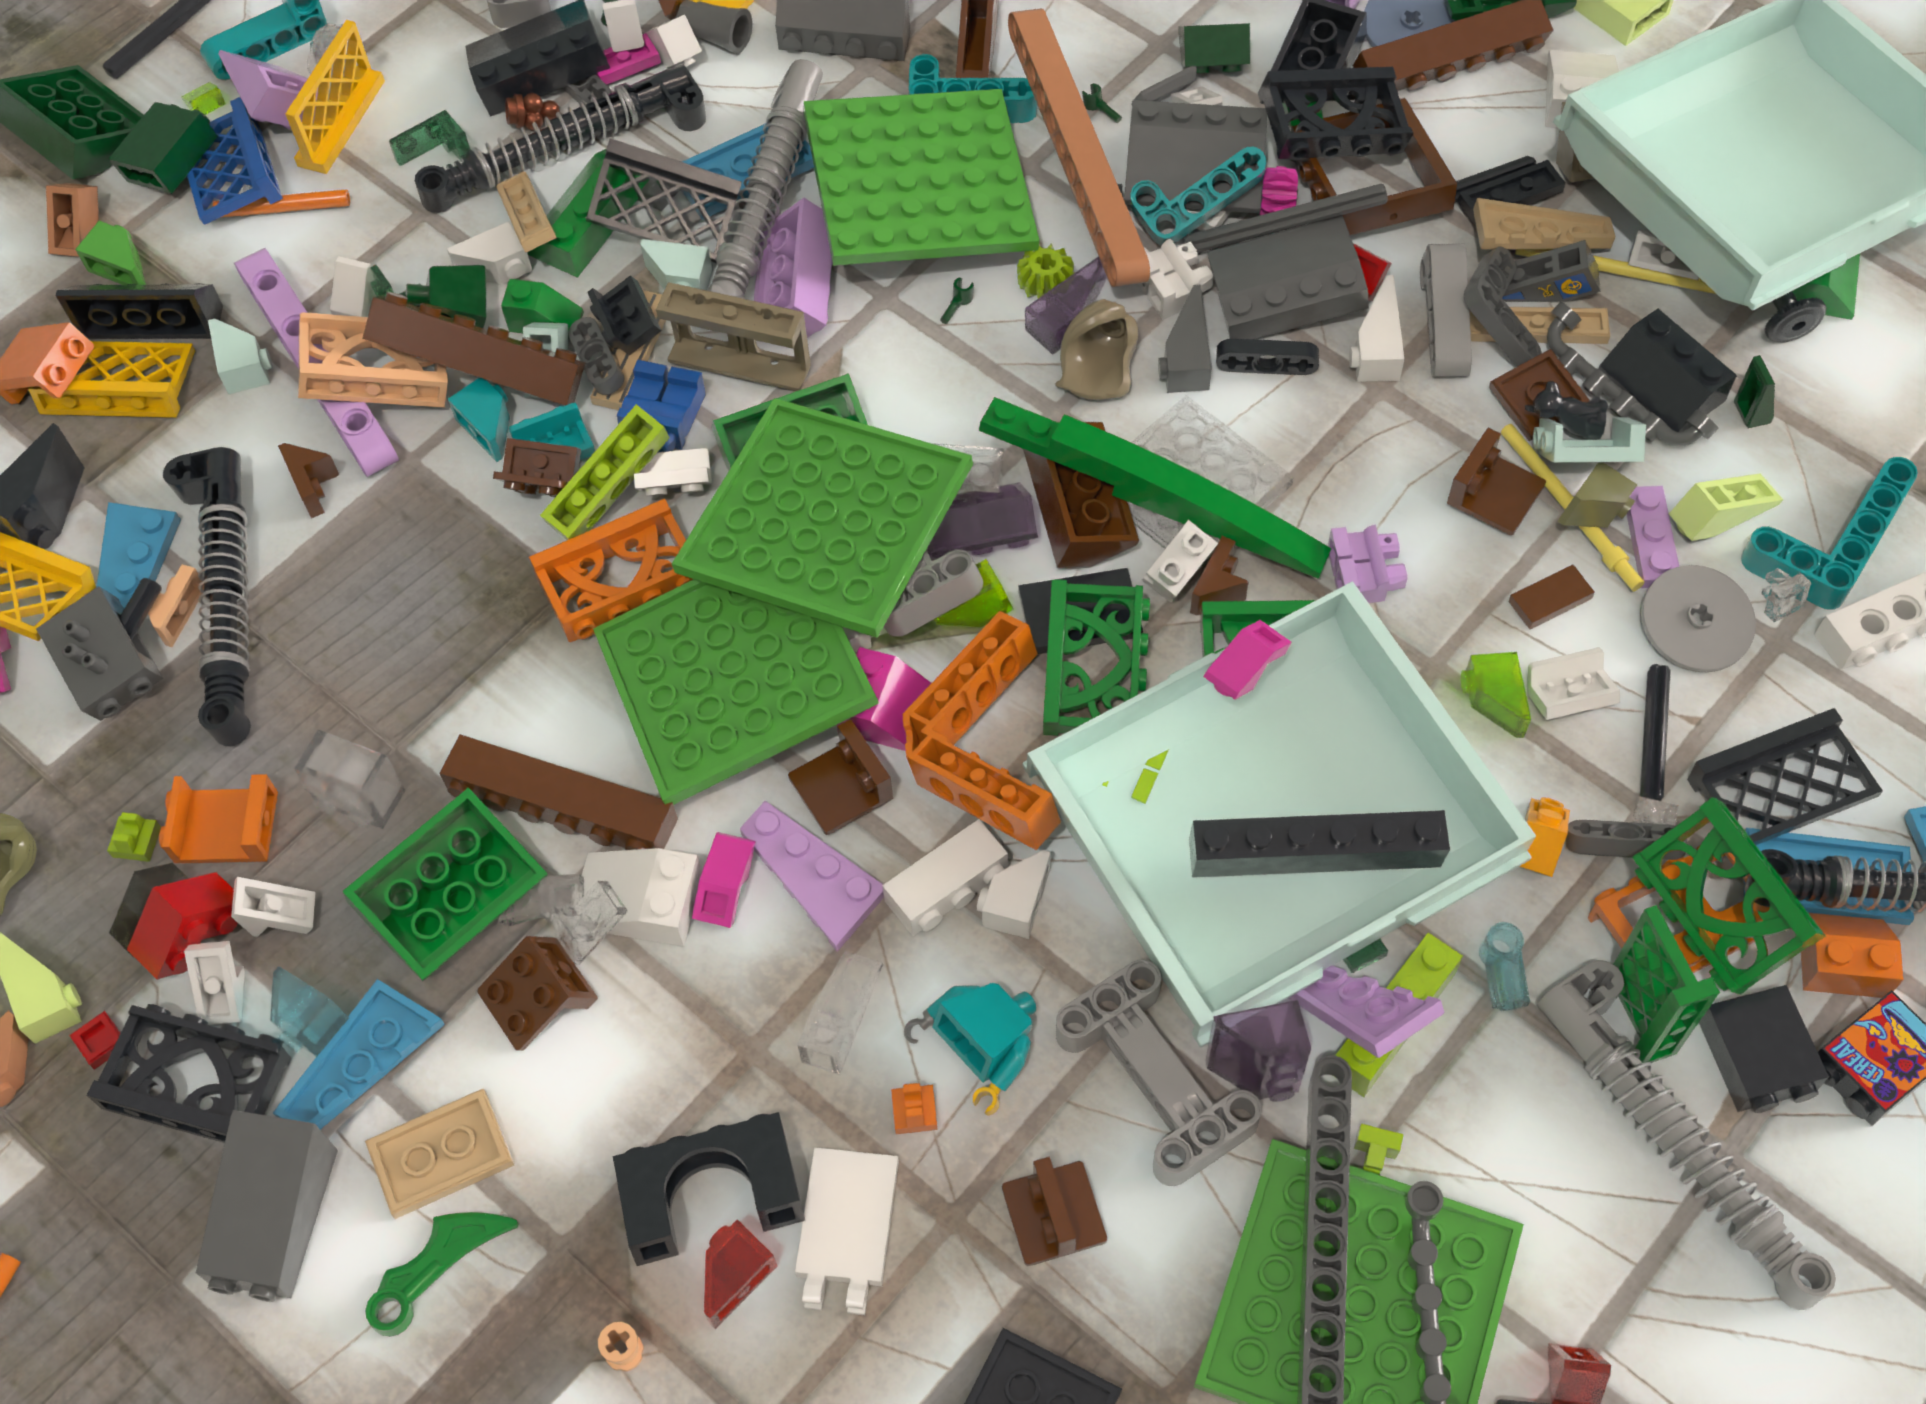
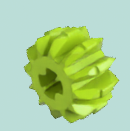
[1017,243,1075,303]

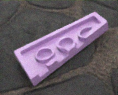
[740,801,884,952]
[1289,966,1445,1058]

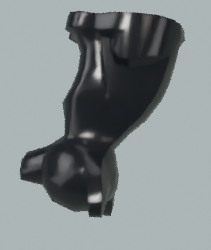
[1525,381,1608,440]

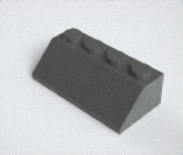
[775,0,911,61]

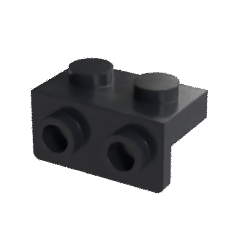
[587,275,662,355]

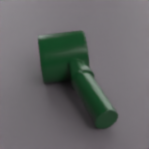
[1082,83,1122,123]
[940,277,974,324]

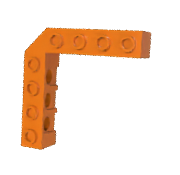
[903,611,1061,850]

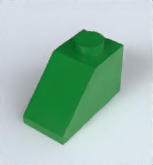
[501,279,584,339]

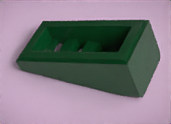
[1734,355,1775,428]

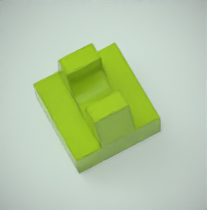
[107,812,161,862]
[1354,1123,1404,1175]

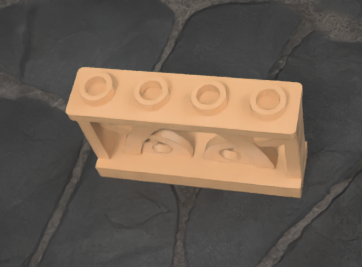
[298,312,448,408]

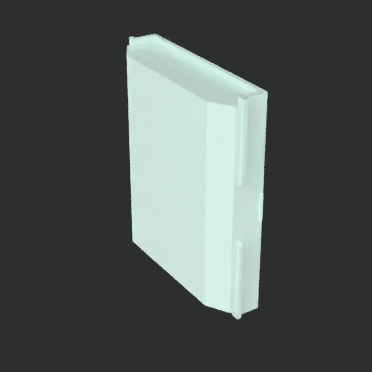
[1553,0,1926,311]
[1022,581,1536,1048]

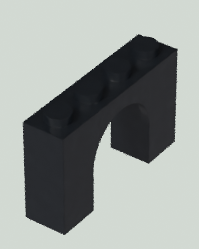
[613,1112,805,1266]

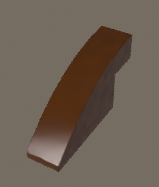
[956,0,999,78]

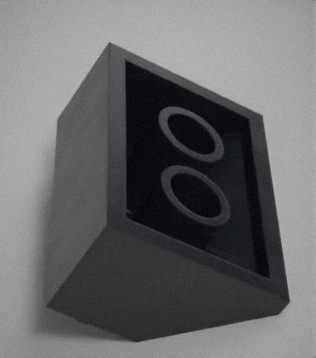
[1598,308,1737,432]

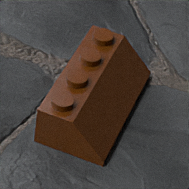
[1023,422,1139,568]

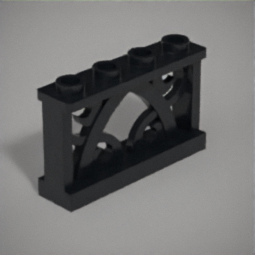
[1258,66,1414,160]
[86,1004,291,1143]

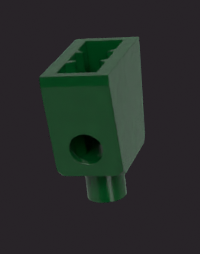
[405,265,487,329]

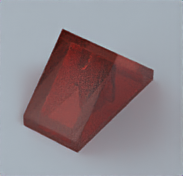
[1548,1343,1611,1404]

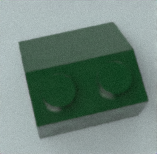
[1178,23,1250,73]

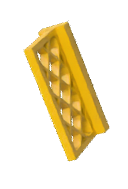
[285,20,385,174]
[28,341,195,418]
[0,532,96,641]

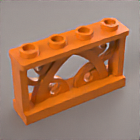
[529,498,693,642]

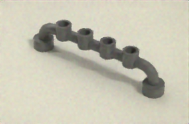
[1547,301,1719,446]
[1405,1181,1451,1404]

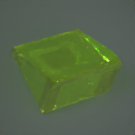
[181,82,226,115]

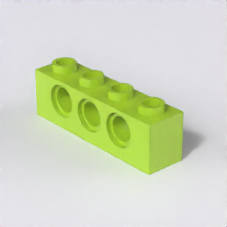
[540,404,670,540]

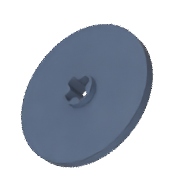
[1364,0,1455,47]

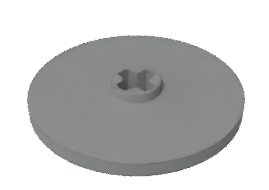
[1641,565,1756,672]

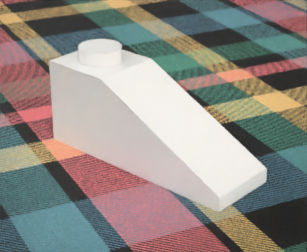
[1349,275,1404,382]

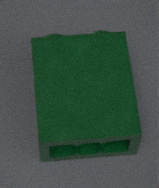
[109,102,218,194]

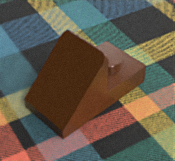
[278,443,339,519]
[1190,536,1249,616]

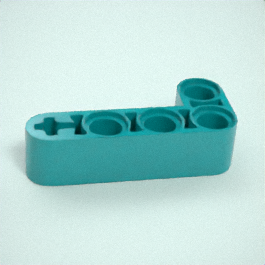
[200,0,327,80]
[908,54,1037,123]
[1130,146,1266,246]

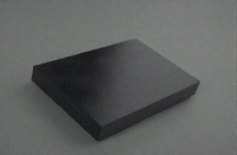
[1018,568,1143,654]
[964,1328,1122,1404]

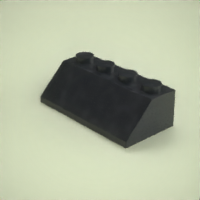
[55,283,223,339]

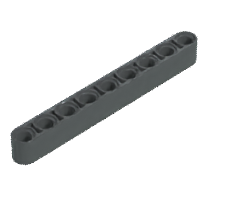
[1297,1055,1352,1404]

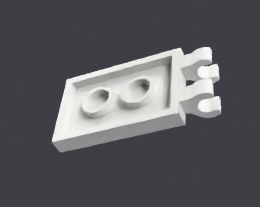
[795,1147,899,1315]

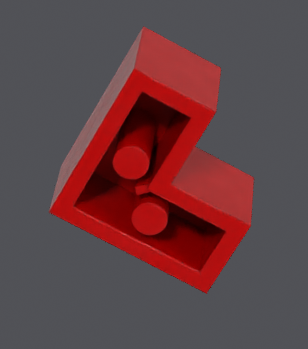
[127,872,238,980]

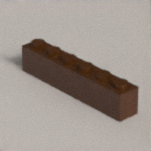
[1352,0,1554,100]
[362,292,586,406]
[439,734,678,850]

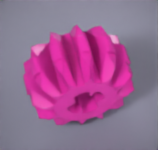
[1260,166,1298,215]

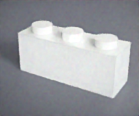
[882,819,1008,936]

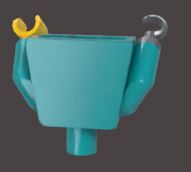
[904,983,1036,1116]

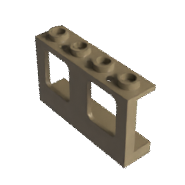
[656,282,811,391]

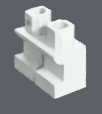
[1138,239,1213,320]
[1142,520,1218,603]

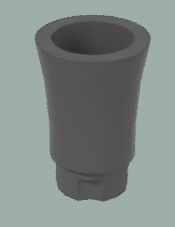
[676,0,753,54]

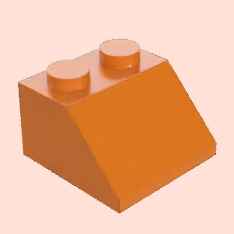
[1801,913,1904,998]

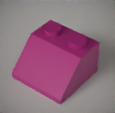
[837,647,931,751]

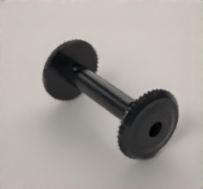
[1764,291,1827,342]

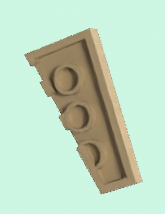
[1473,198,1615,249]

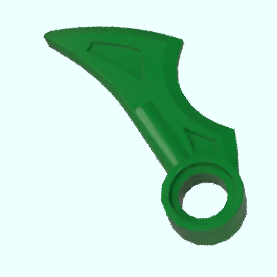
[365,1212,519,1337]

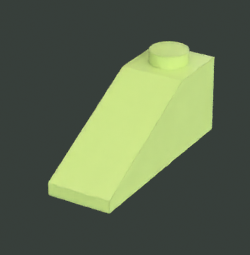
[1669,473,1783,541]
[0,932,82,1044]

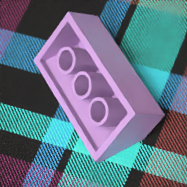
[754,198,833,338]

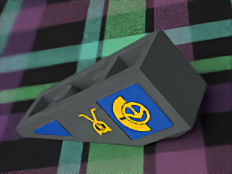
[1502,240,1601,302]

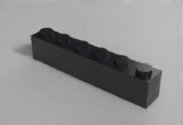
[1189,810,1450,878]

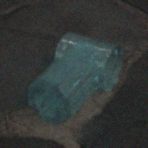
[1479,922,1530,1011]

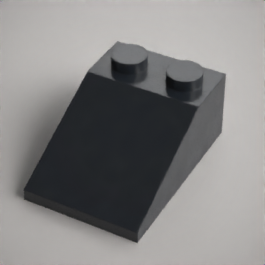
[1271,0,1367,71]
[0,423,85,549]

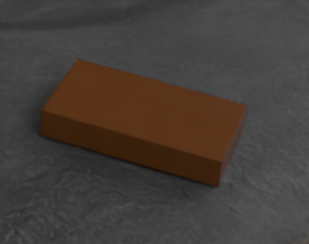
[1508,564,1595,629]

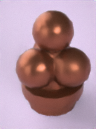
[505,93,560,131]

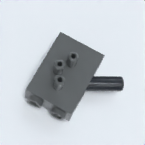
[36,578,163,721]

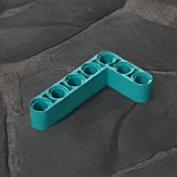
[1741,457,1918,610]

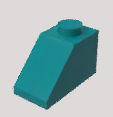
[448,377,510,462]

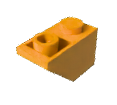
[1519,797,1570,877]

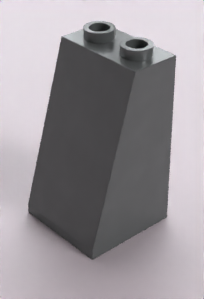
[196,1110,338,1302]

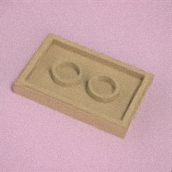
[365,1089,514,1219]

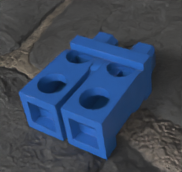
[616,360,706,453]

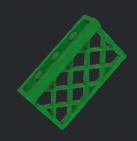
[1613,905,1720,1063]

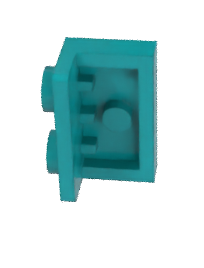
[509,403,595,460]

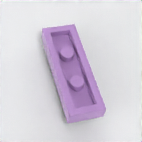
[1627,486,1679,588]

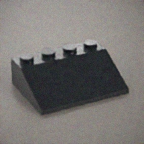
[465,0,610,117]

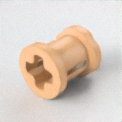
[598,1322,644,1372]

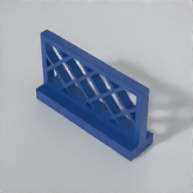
[187,97,283,225]

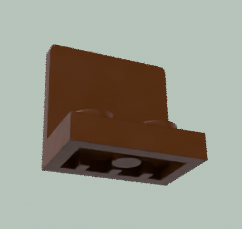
[1447,427,1546,535]
[788,719,893,835]
[477,936,598,1051]

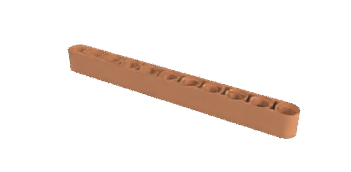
[1008,8,1150,287]

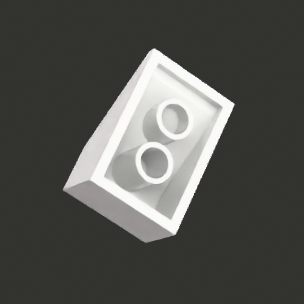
[1545,49,1619,128]
[567,848,702,947]

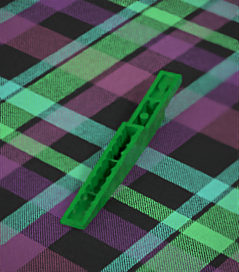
[979,397,1332,579]

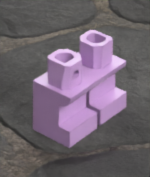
[1328,525,1407,603]

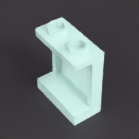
[1533,417,1646,462]

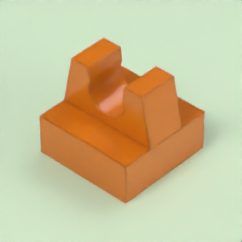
[891,1083,937,1134]

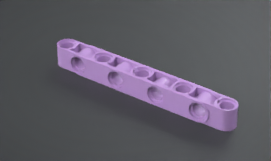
[234,248,399,477]

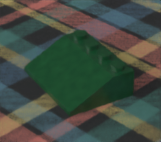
[0,65,144,179]

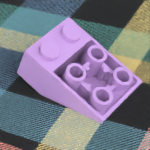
[218,50,318,129]

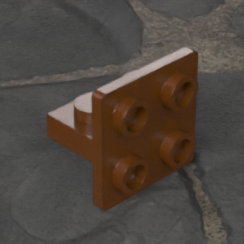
[493,438,581,498]
[1002,1156,1107,1267]

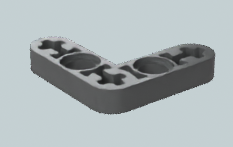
[1464,246,1542,366]

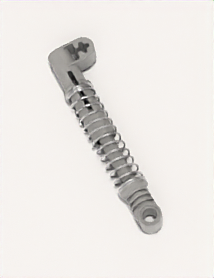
[708,59,823,299]
[1537,960,1836,1310]

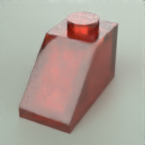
[704,1219,778,1329]

